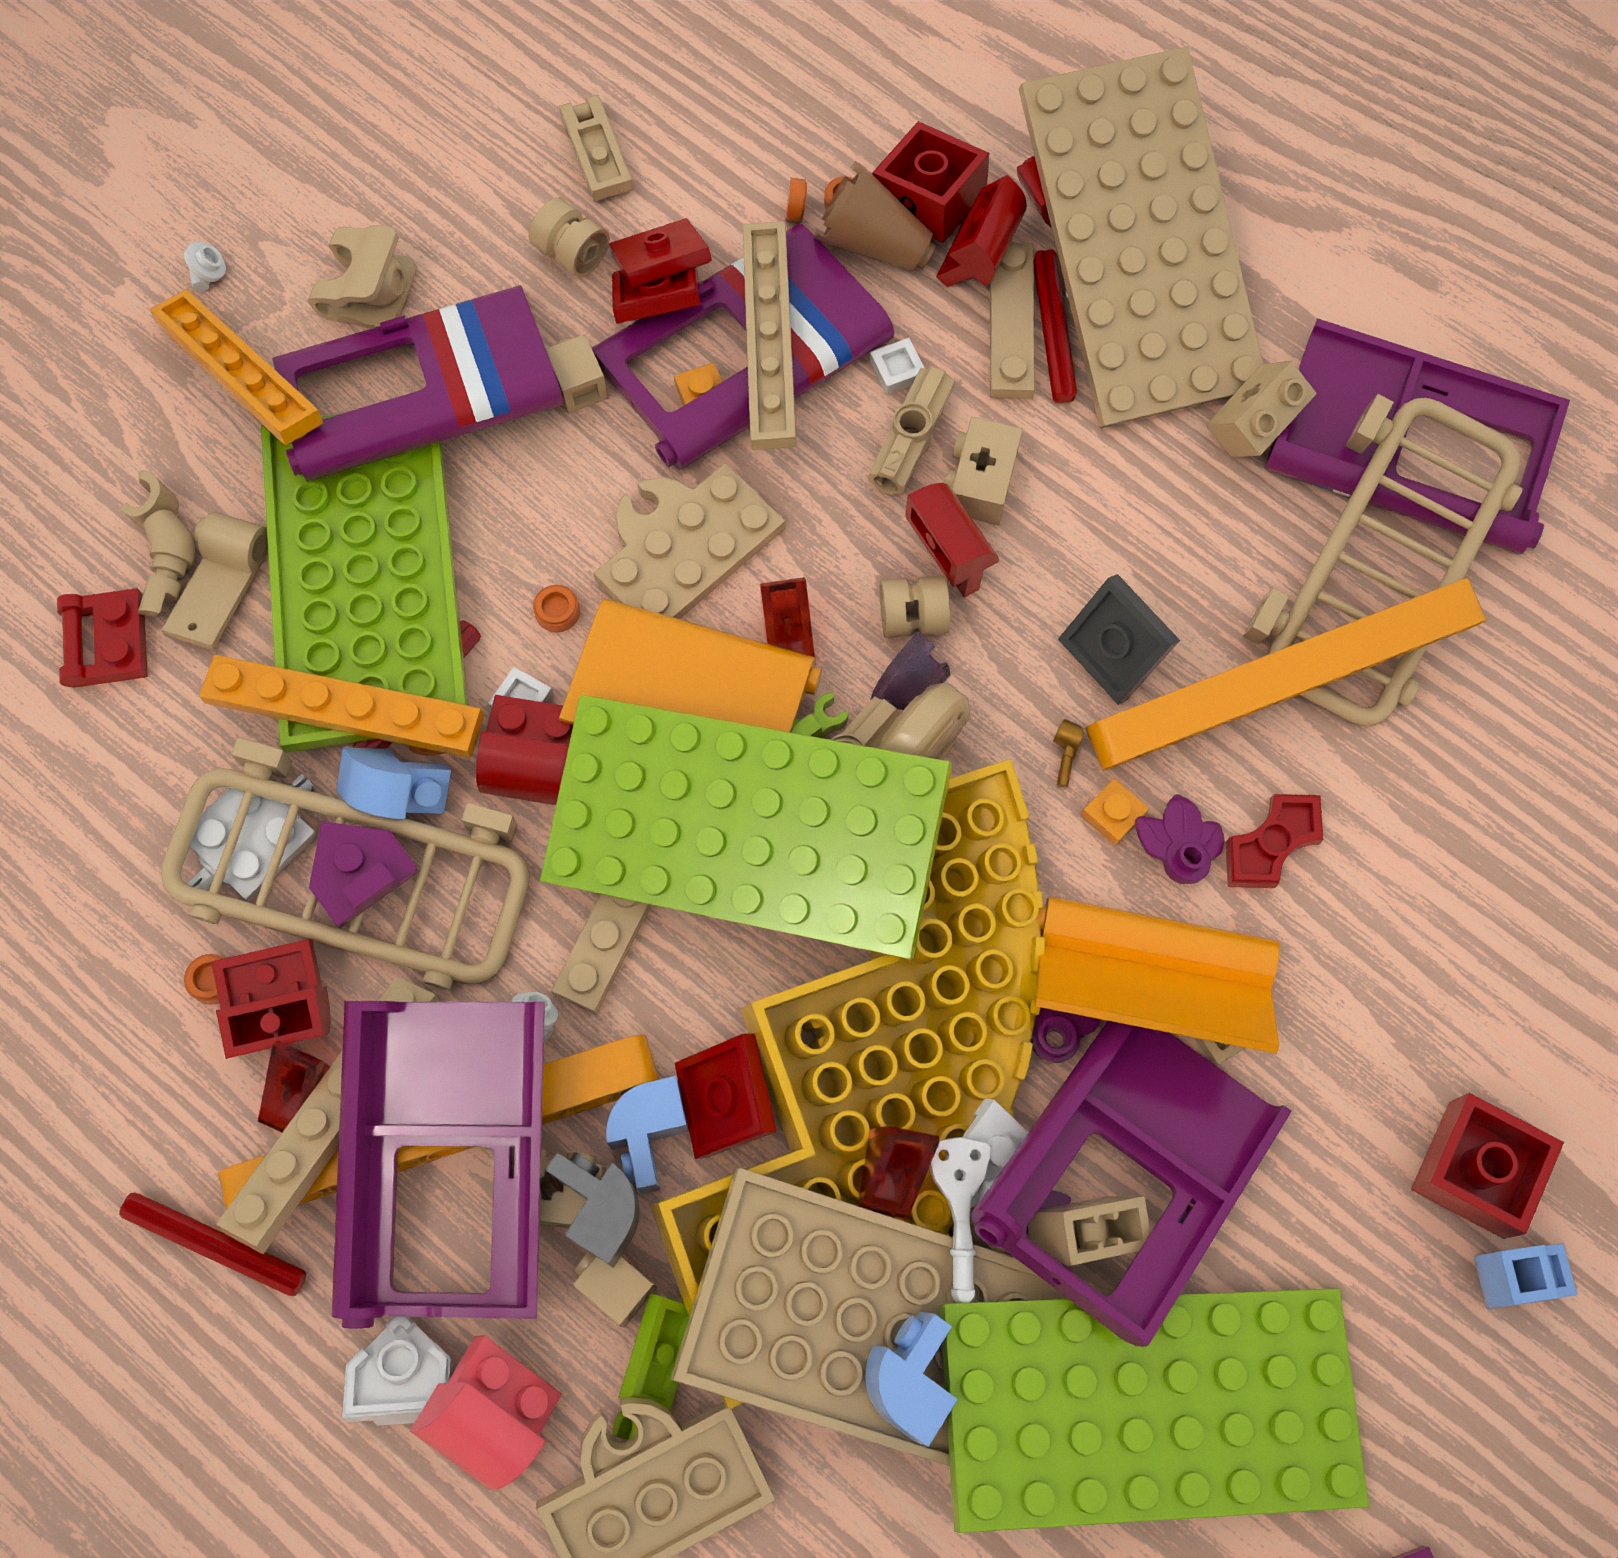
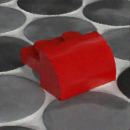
[936,175,1027,287]
[905,483,999,598]
[476,695,573,805]
[211,939,331,1059]

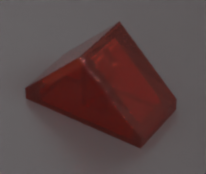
[759,577,816,665]
[257,1040,331,1133]
[858,1126,940,1219]

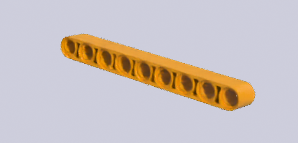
[1085,578,1487,771]
[218,1035,659,1209]

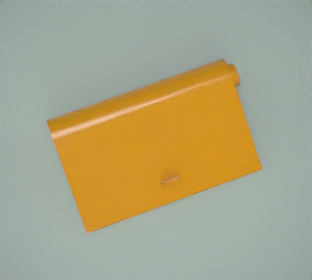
[559,598,822,733]
[1035,896,1280,1054]

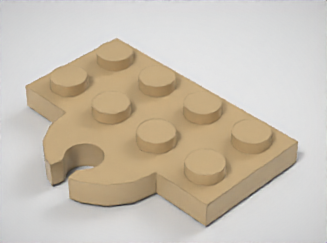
[593,463,785,619]
[536,1397,776,1558]

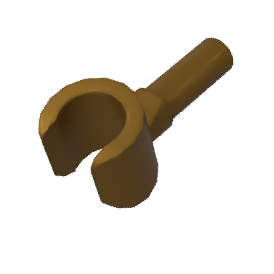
[1053,719,1084,788]

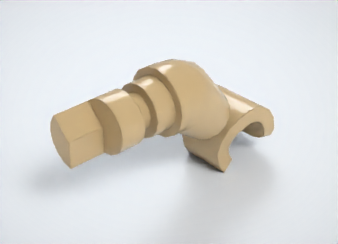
[119,470,196,616]

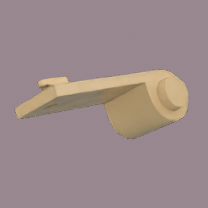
[161,512,268,650]

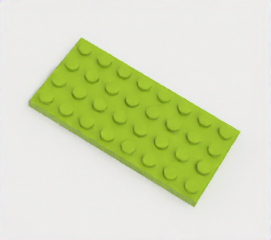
[261,414,468,753]
[540,695,953,959]
[939,1288,1369,1533]

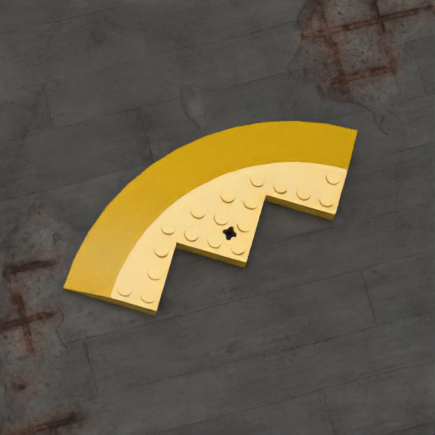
[650,759,1045,1410]

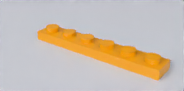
[150,289,323,446]
[199,654,484,758]

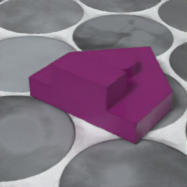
[309,821,420,929]

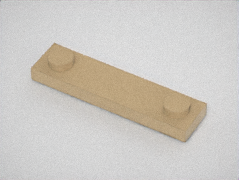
[990,243,1035,398]

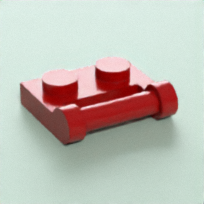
[57,588,148,688]

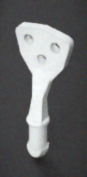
[925,1137,991,1303]

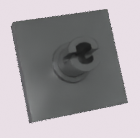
[1058,574,1180,705]

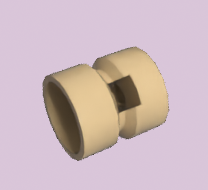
[529,197,610,277]
[880,575,950,638]

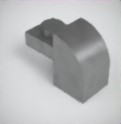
[546,1152,640,1268]

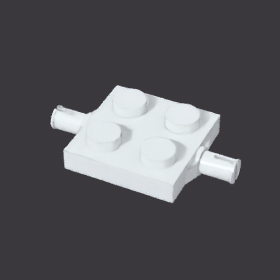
[187,773,318,903]

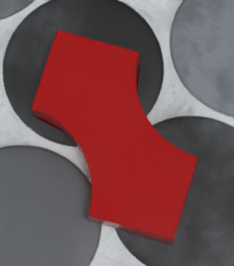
[1226,794,1323,888]

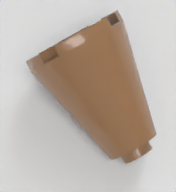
[813,161,936,271]

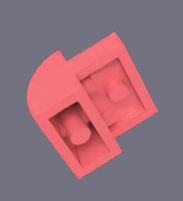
[410,1335,562,1489]

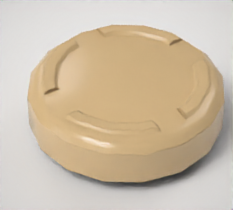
[878,683,970,760]

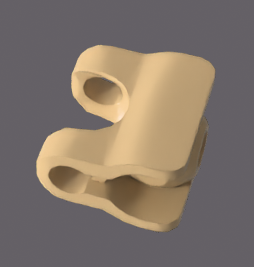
[307,225,417,329]

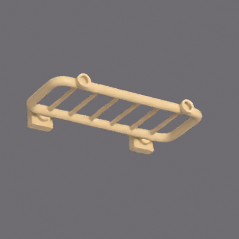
[1243,394,1523,726]
[161,737,530,990]

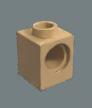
[546,334,608,413]
[572,1252,657,1328]

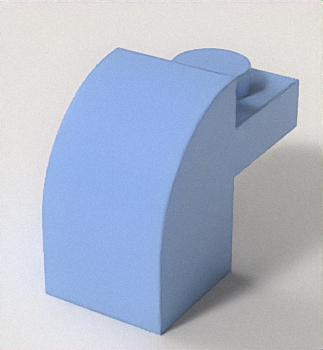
[336,747,451,819]
[606,1076,689,1194]
[1473,1243,1577,1309]
[865,1311,958,1447]

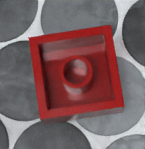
[872,121,990,243]
[1411,1093,1564,1239]

